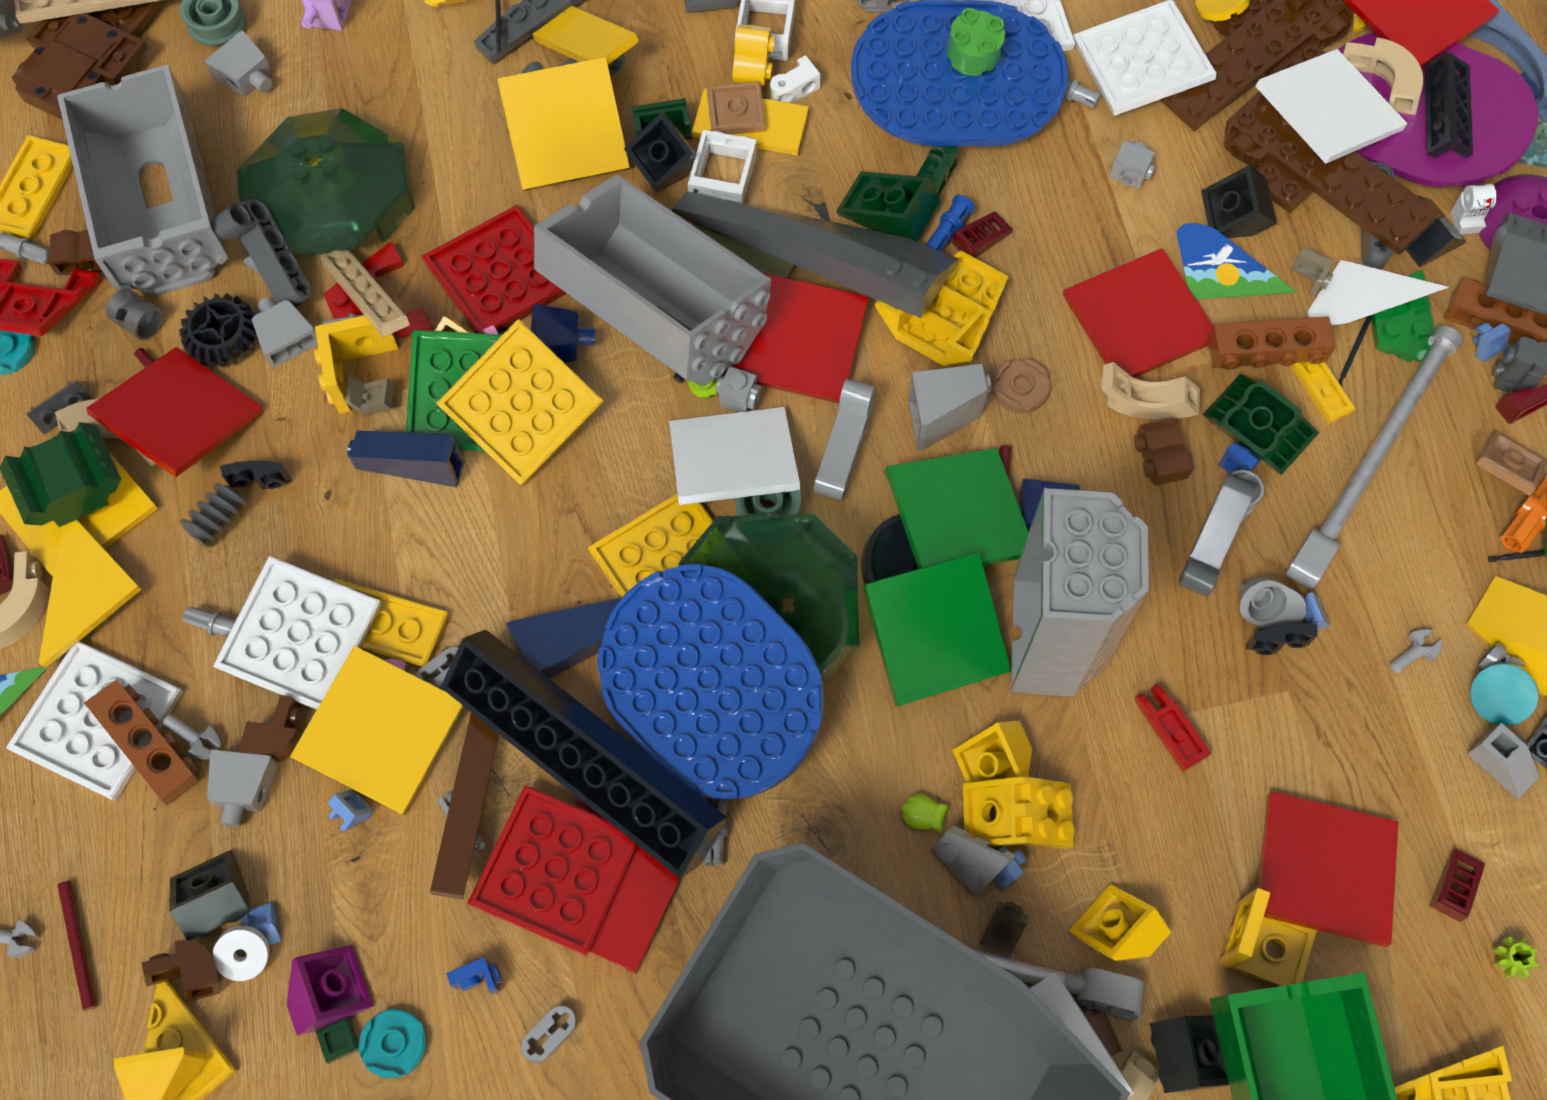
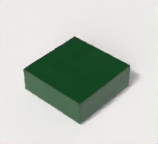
[316,1017,359,1064]

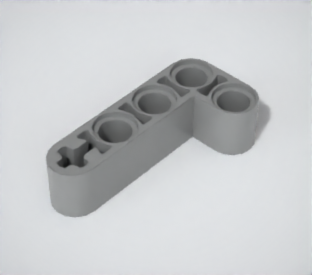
[813,378,875,501]

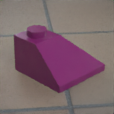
[287,945,373,1036]

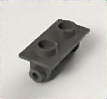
[26,380,92,434]

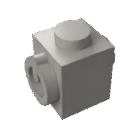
[1109,141,1156,189]
[716,366,762,413]

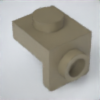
[1291,247,1334,296]
[345,377,395,415]

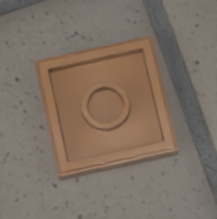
[706,81,766,135]
[1476,430,1547,496]

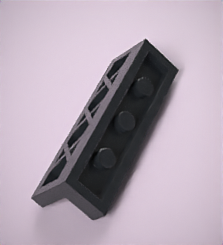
[1424,51,1473,159]

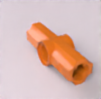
[1499,475,1547,554]

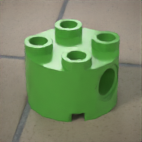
[946,8,1005,76]

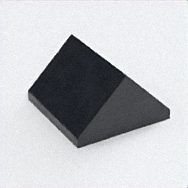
[624,111,696,191]
[1406,196,1466,267]

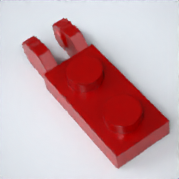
[1134,684,1211,772]

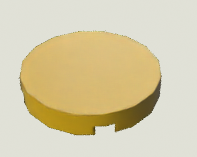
[1195,0,1250,21]

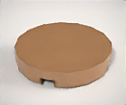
[993,358,1051,413]

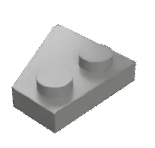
[931,826,1016,897]

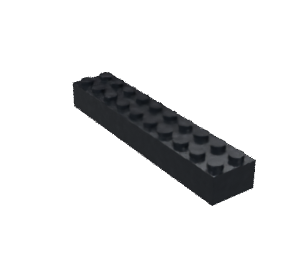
[440,629,727,879]

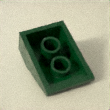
[836,171,941,241]

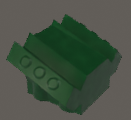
[1202,374,1319,475]
[0,422,122,527]

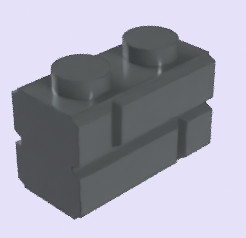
[1491,336,1547,392]

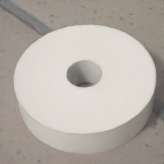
[213,926,270,981]

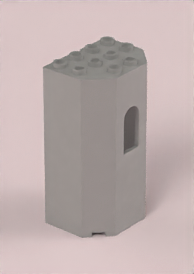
[57,64,228,297]
[534,174,771,386]
[1011,488,1149,697]

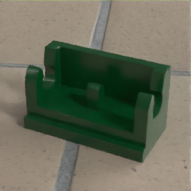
[632,98,692,140]
[916,146,960,196]

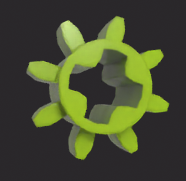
[1492,937,1539,979]

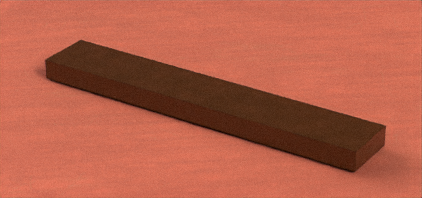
[430,713,499,899]

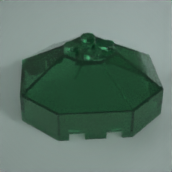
[237,108,415,257]
[678,513,860,686]

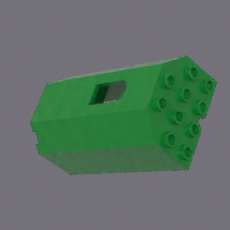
[1209,972,1397,1100]

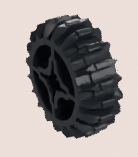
[179,293,259,368]

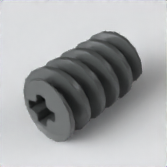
[180,483,249,548]

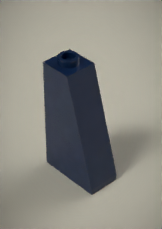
[347,430,465,487]
[507,598,620,679]

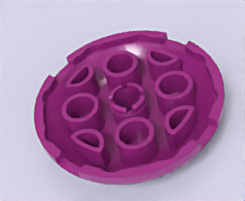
[1478,174,1547,251]

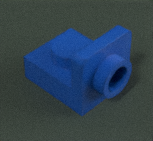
[1218,442,1260,474]
[446,957,502,994]

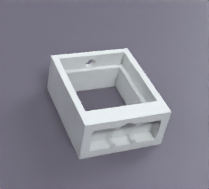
[735,0,796,61]
[688,130,757,203]

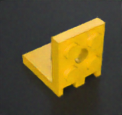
[314,315,398,414]
[963,776,1075,849]
[1219,888,1317,987]

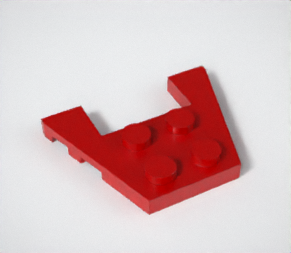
[323,241,434,338]
[0,259,102,336]

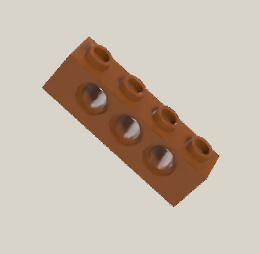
[1444,277,1547,344]
[1207,316,1336,370]
[84,679,199,805]

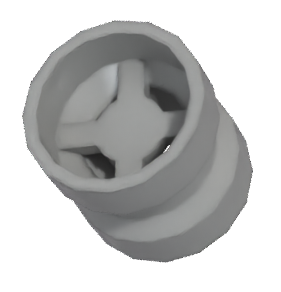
[1477,642,1524,670]

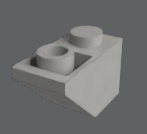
[1467,723,1540,799]

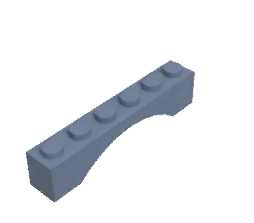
[1469,0,1547,127]

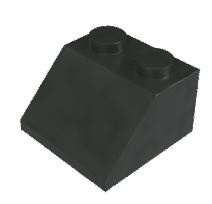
[1201,165,1277,238]
[169,850,250,941]
[1150,1015,1229,1093]

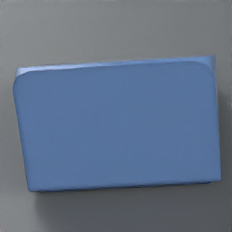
[1304,592,1331,630]
[241,902,281,945]

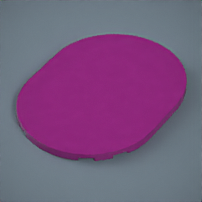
[1338,32,1538,188]

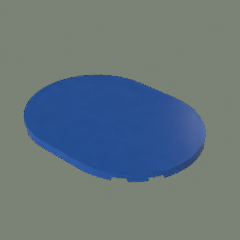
[850,0,1068,147]
[597,564,825,800]

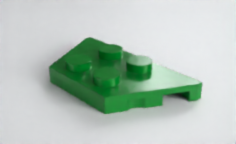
[1371,270,1440,368]

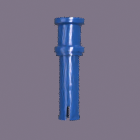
[925,195,975,251]

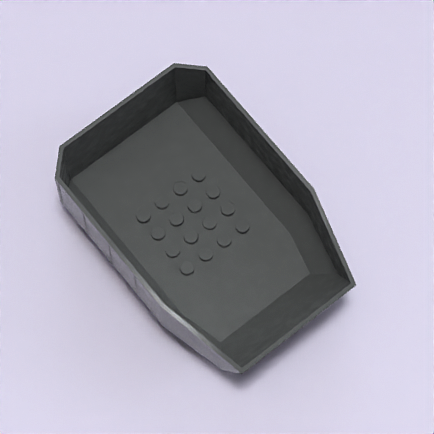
[640,843,1130,1100]

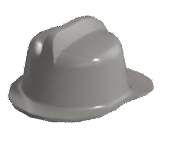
[1239,577,1306,629]

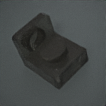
[980,901,1028,958]

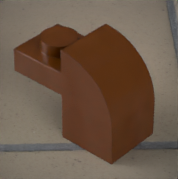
[238,695,302,762]
[142,940,220,1002]

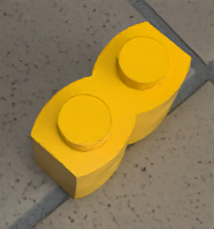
[732,24,776,86]

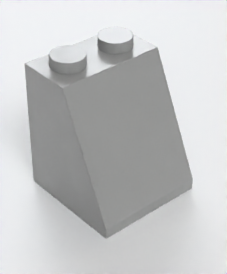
[908,364,991,451]

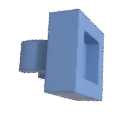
[1473,322,1511,362]
[328,789,374,831]
[994,846,1027,891]

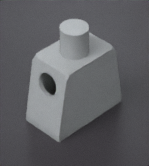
[204,30,273,96]
[252,297,318,369]
[207,749,279,827]

